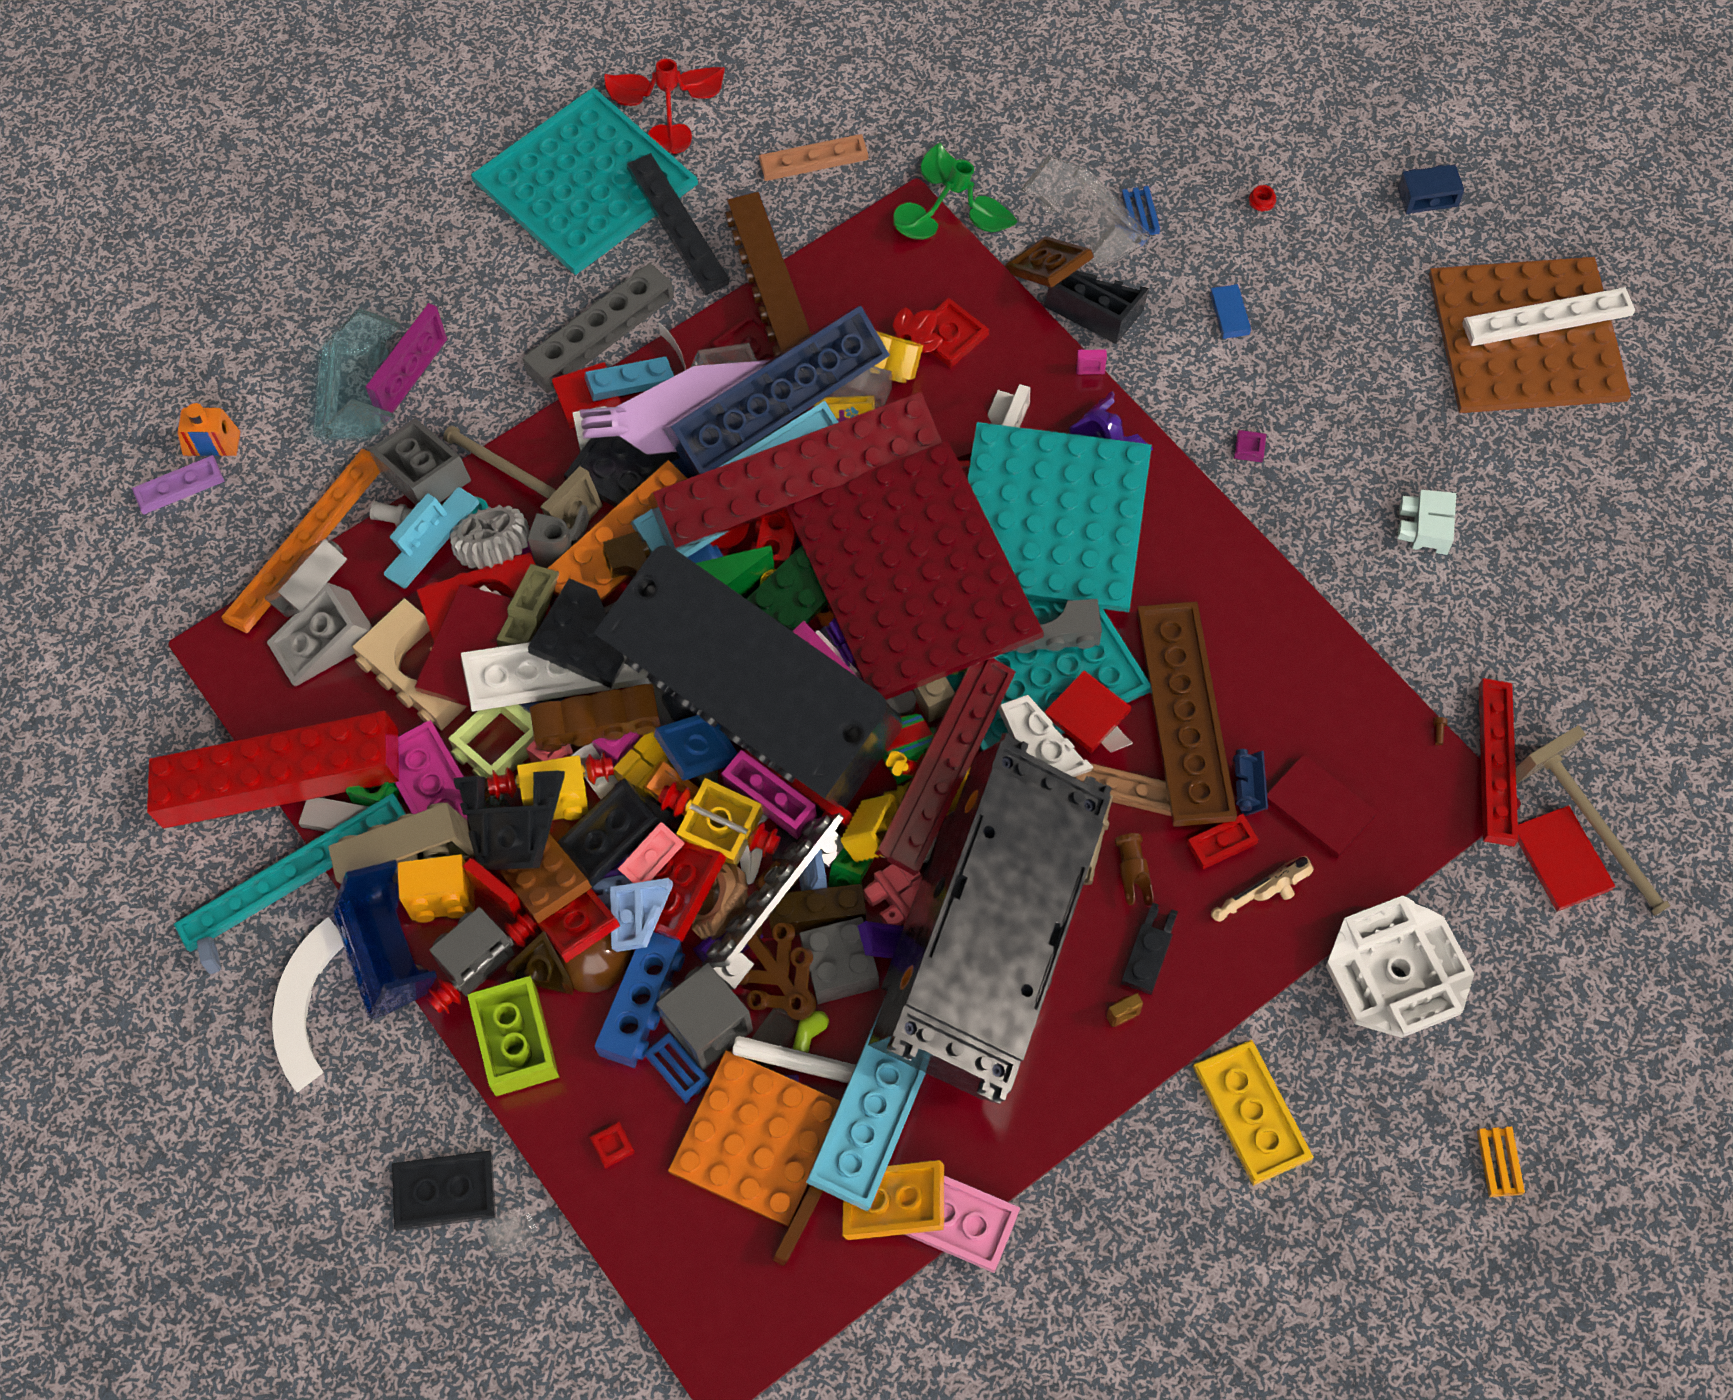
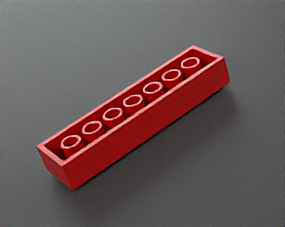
[147,711,399,829]

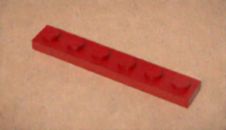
[1478,678,1518,847]

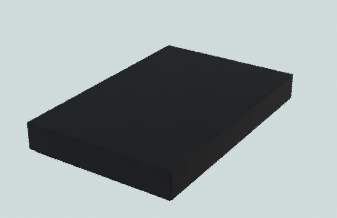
[557,778,661,887]
[392,1150,496,1231]

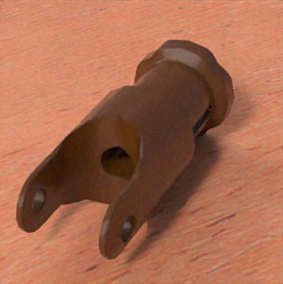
[1115,833,1154,906]

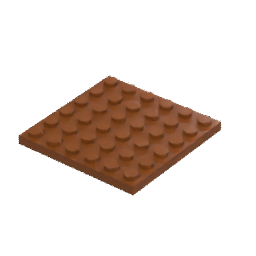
[1429,257,1631,413]

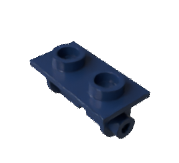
[1233,749,1268,816]

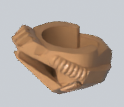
[692,862,748,940]

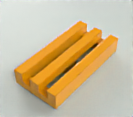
[1477,1126,1525,1197]

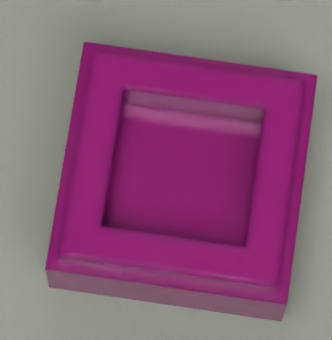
[1234,430,1266,462]

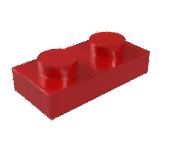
[1187,814,1259,870]

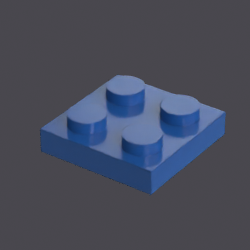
[654,715,738,781]

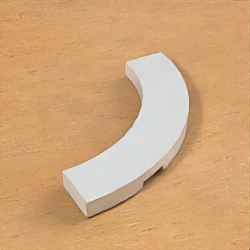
[272,917,348,1093]

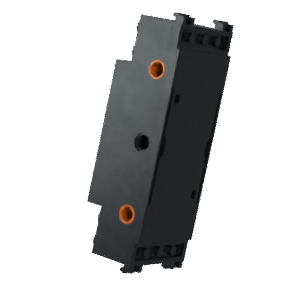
[868,733,1112,1104]

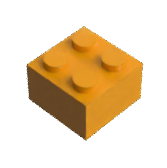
[398,854,475,922]

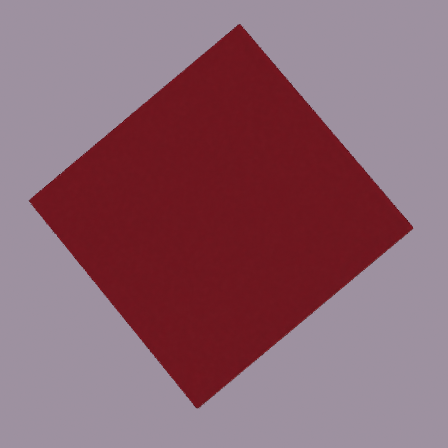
[169,178,1521,1400]

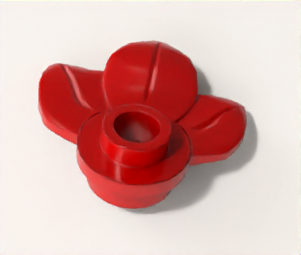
[893,307,943,353]

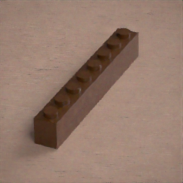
[725,192,811,357]

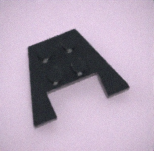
[454,770,565,871]

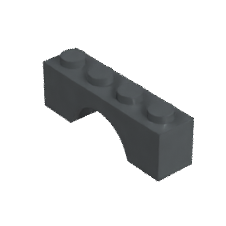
[1011,599,1102,653]

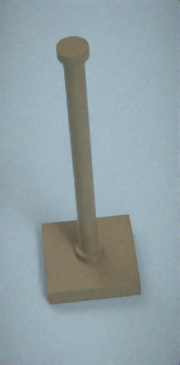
[443,426,603,529]
[1516,725,1671,916]

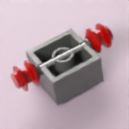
[426,907,538,1014]

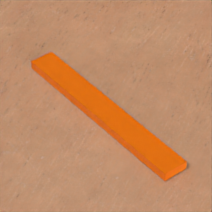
[221,449,380,633]

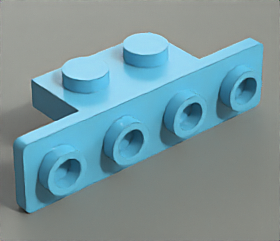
[384,487,479,589]

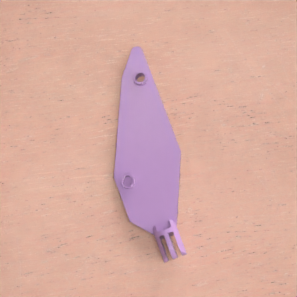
[580,360,769,454]

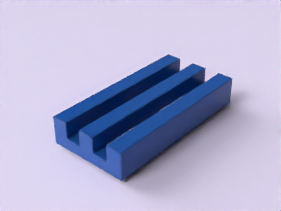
[1122,186,1160,237]
[644,1033,711,1104]

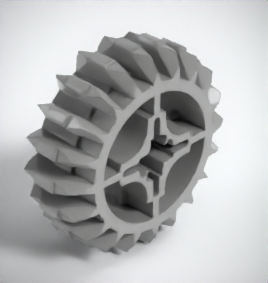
[450,505,530,569]

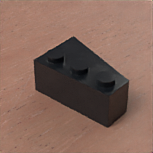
[1045,271,1149,344]

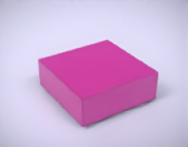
[1076,349,1107,375]

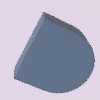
[197,936,221,975]

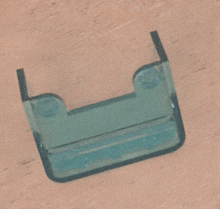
[313,308,400,440]

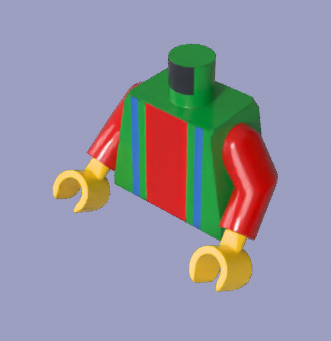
[882,714,939,785]

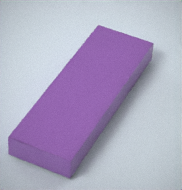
[132,455,225,515]

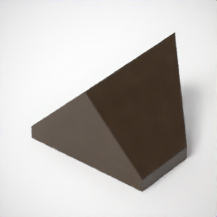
[506,931,574,995]

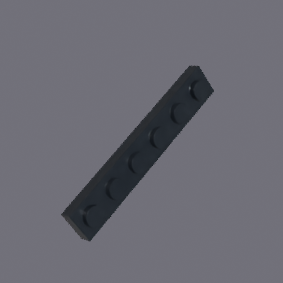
[627,153,730,296]

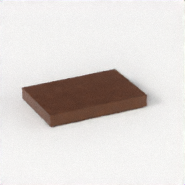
[1005,236,1094,288]

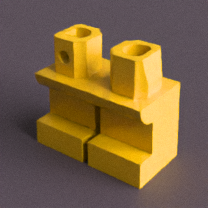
[613,729,675,800]

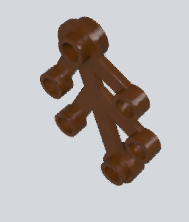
[738,923,816,1020]

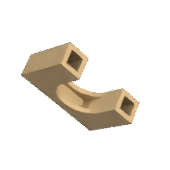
[352,598,467,731]

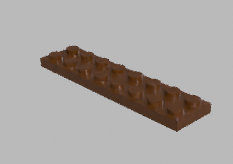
[1137,602,1237,827]

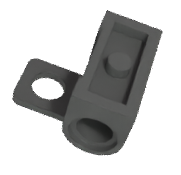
[528,505,589,568]

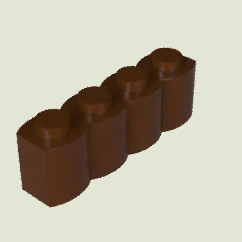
[530,684,661,752]

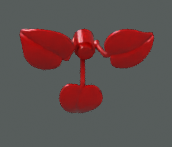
[604,59,725,154]

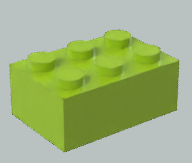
[467,976,559,1096]

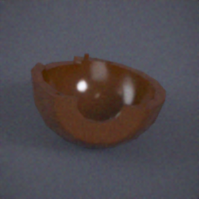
[553,933,633,993]

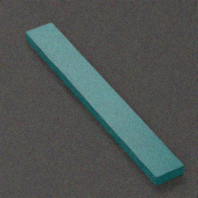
[174,793,405,952]

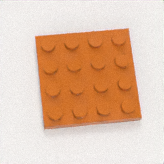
[668,1050,840,1227]

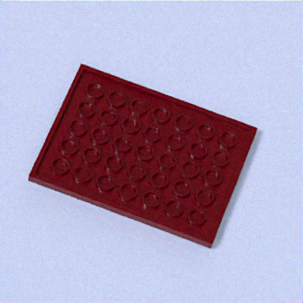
[785,440,1044,700]

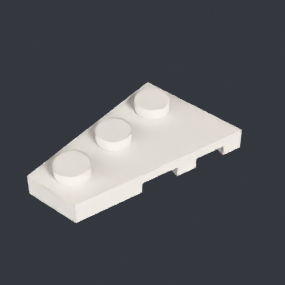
[998,695,1093,777]

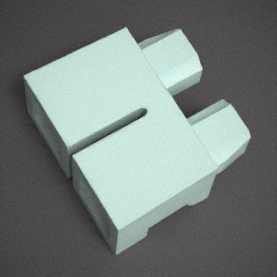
[1397,490,1456,555]

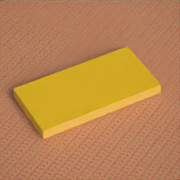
[1193,1040,1314,1186]

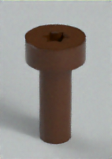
[1433,717,1448,745]

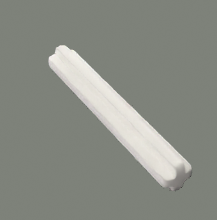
[732,1036,856,1083]

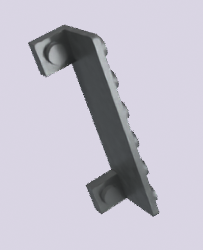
[702,813,844,989]

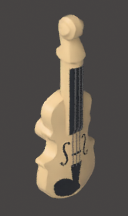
[1211,856,1314,921]

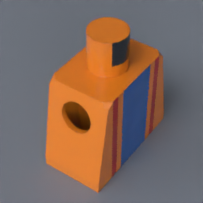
[178,403,241,456]

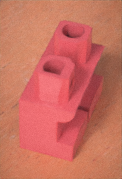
[863,864,923,925]

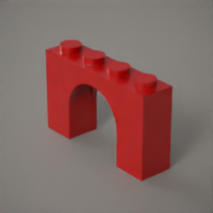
[417,552,551,642]

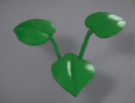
[893,143,1018,240]

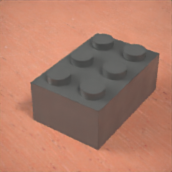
[369,418,471,505]

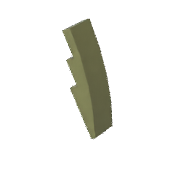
[497,564,559,647]

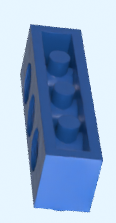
[595,932,685,1068]

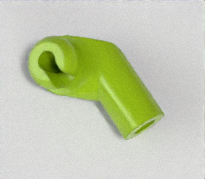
[793,1011,829,1053]

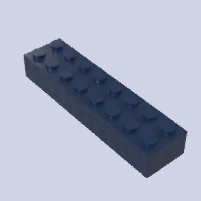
[663,305,890,477]

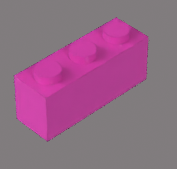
[721,750,817,839]

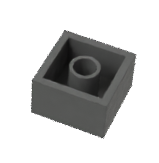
[800,917,879,1005]

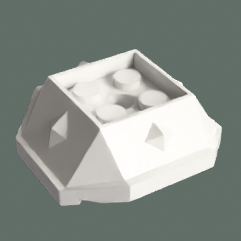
[1326,896,1474,1038]

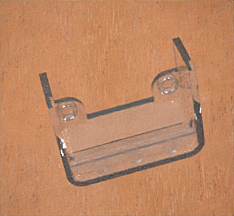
[1021,155,1151,268]

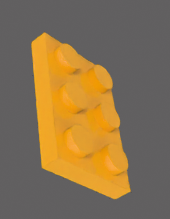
[843,1160,944,1240]

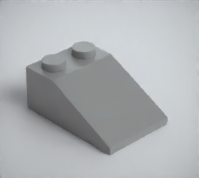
[267,583,373,686]

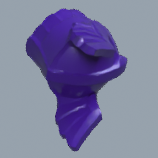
[1068,391,1153,451]

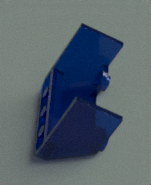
[333,860,437,1020]

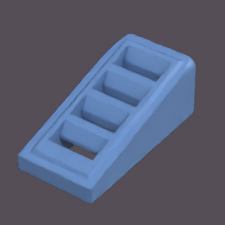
[799,850,827,891]

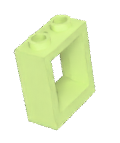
[448,704,534,778]

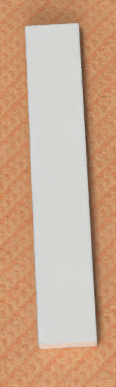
[1462,287,1635,346]

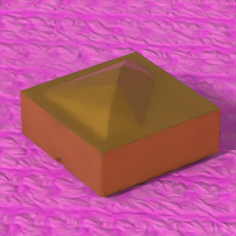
[1106,993,1143,1027]

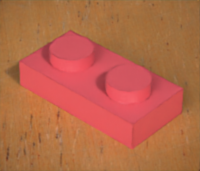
[618,822,685,883]

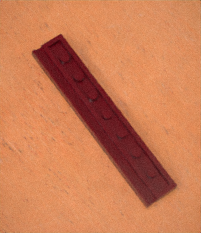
[874,658,1016,876]

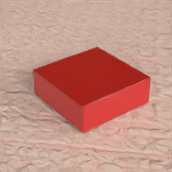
[590,1122,635,1169]

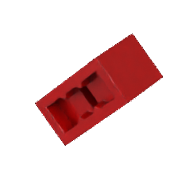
[751,510,797,570]

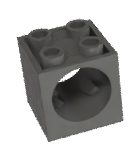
[656,963,753,1071]

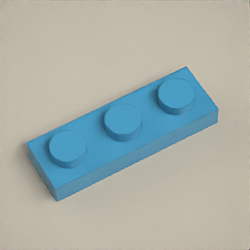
[585,357,674,401]

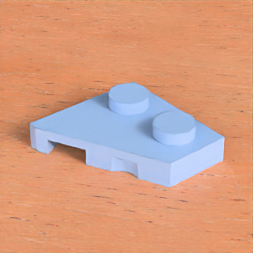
[610,878,673,952]

